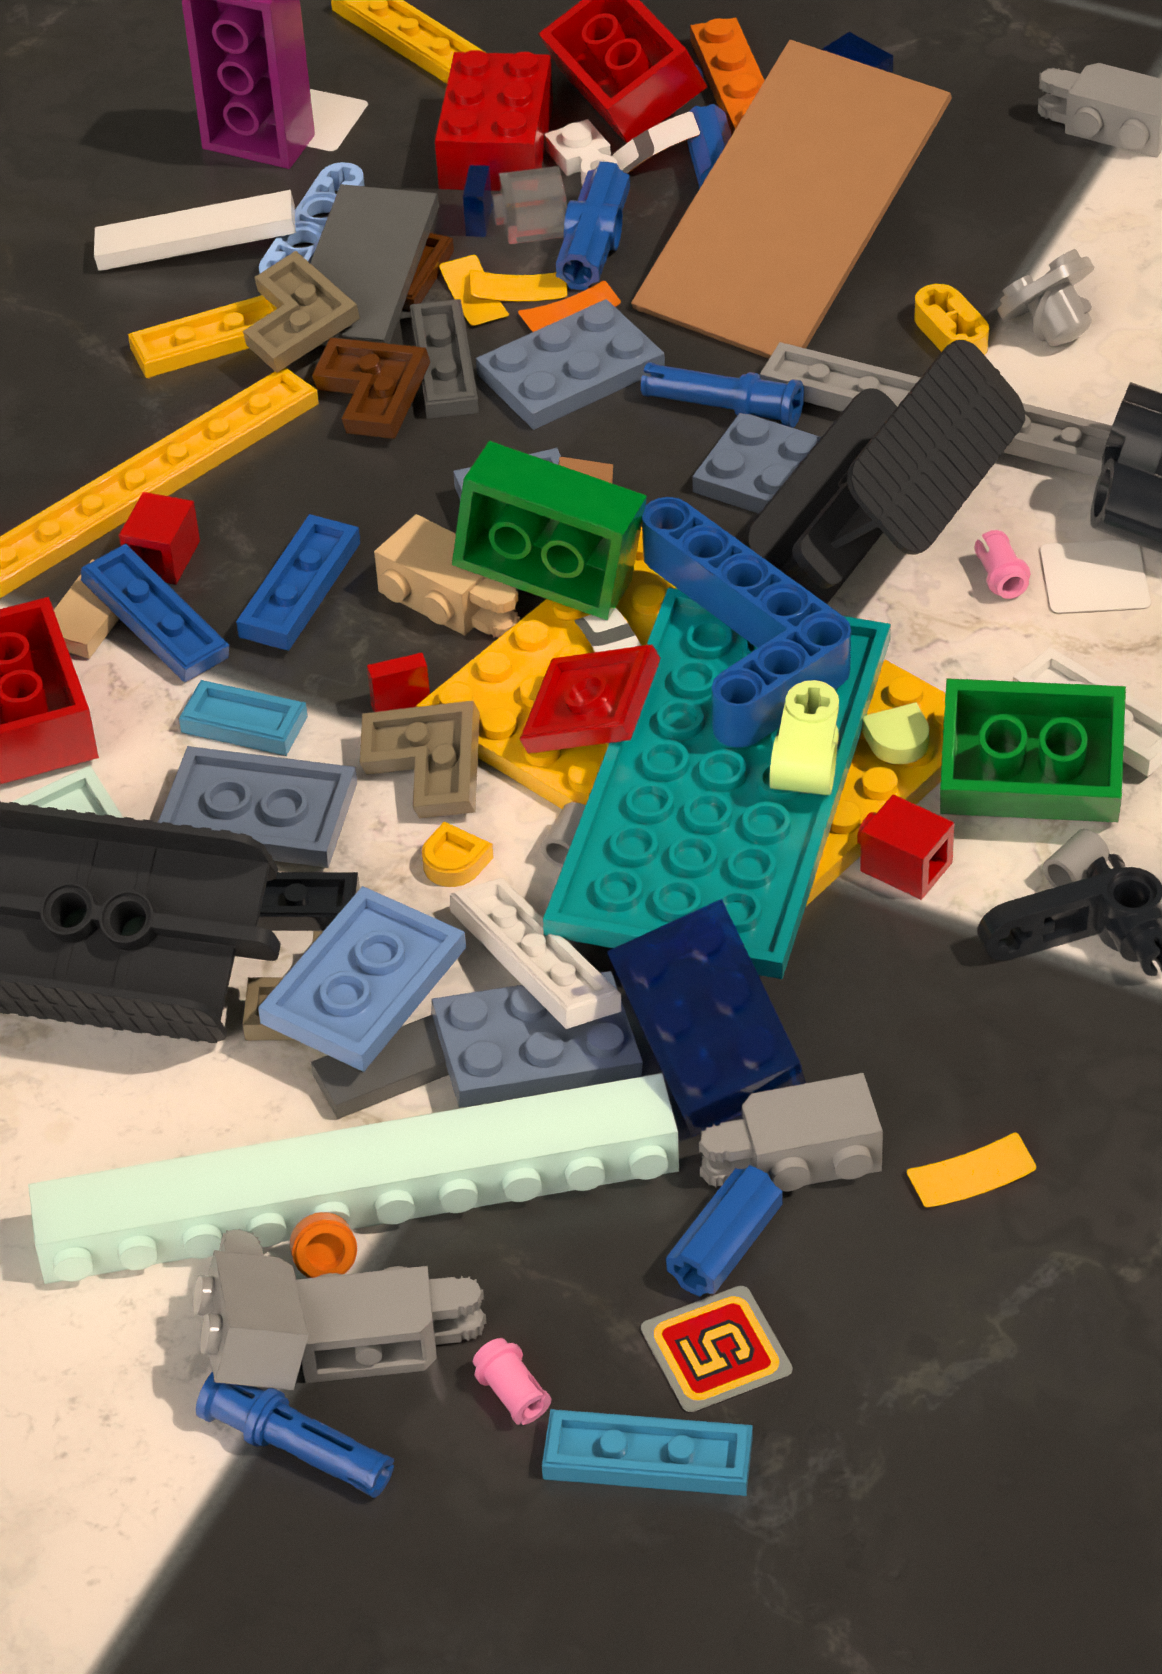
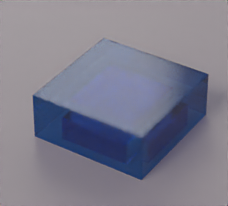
[463,165,492,237]

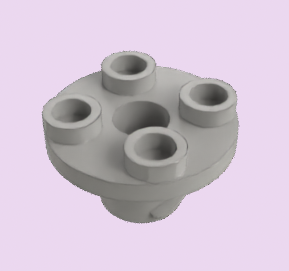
[997,249,1095,346]

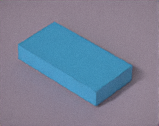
[179,680,308,756]

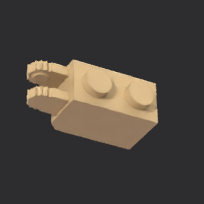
[374,514,520,638]

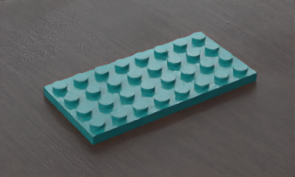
[543,588,891,979]

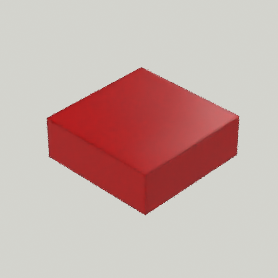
[367,653,430,712]

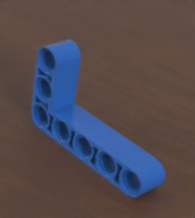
[642,497,851,748]

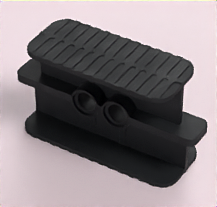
[744,340,1025,604]
[0,801,281,1043]

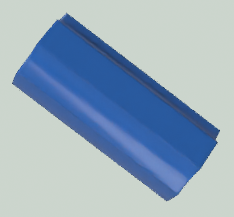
[687,104,732,188]
[666,1165,782,1297]

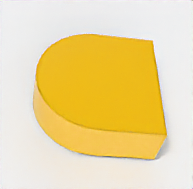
[422,821,494,887]

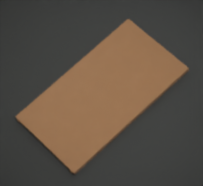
[631,40,952,359]

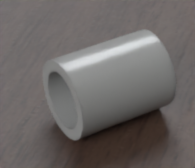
[541,802,586,868]
[1043,829,1110,888]

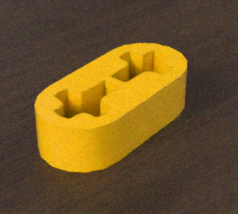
[914,284,989,355]

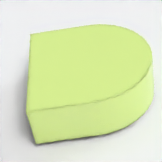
[862,702,929,764]

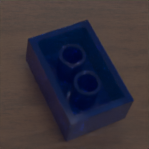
[607,899,806,1137]

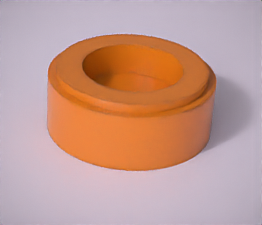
[289,1212,357,1278]

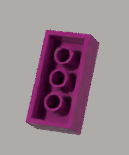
[182,0,315,169]

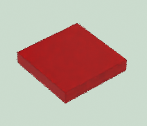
[520,644,660,754]

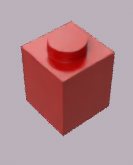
[119,492,200,585]
[857,794,955,900]

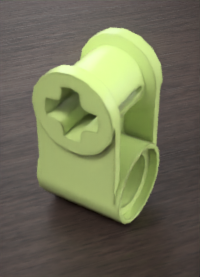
[770,680,839,795]

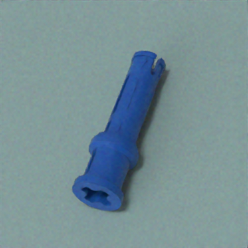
[641,362,804,428]
[195,1371,394,1498]

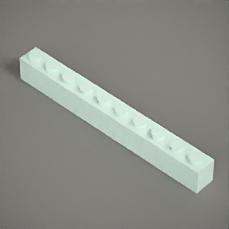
[28,1073,679,1284]

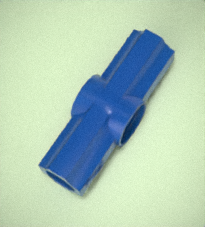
[556,162,630,290]

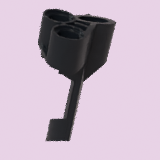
[1090,382,1162,553]

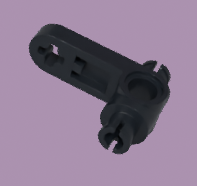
[977,854,1162,976]

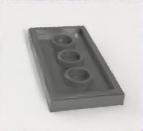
[310,184,439,346]

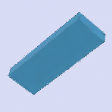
[542,1409,753,1496]

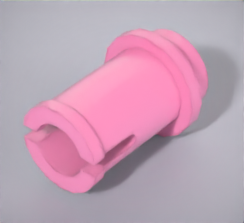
[974,530,1031,599]
[473,1338,552,1425]

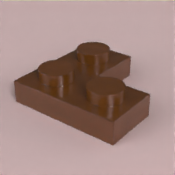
[312,338,431,439]

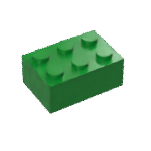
[452,441,647,621]
[940,678,1126,823]

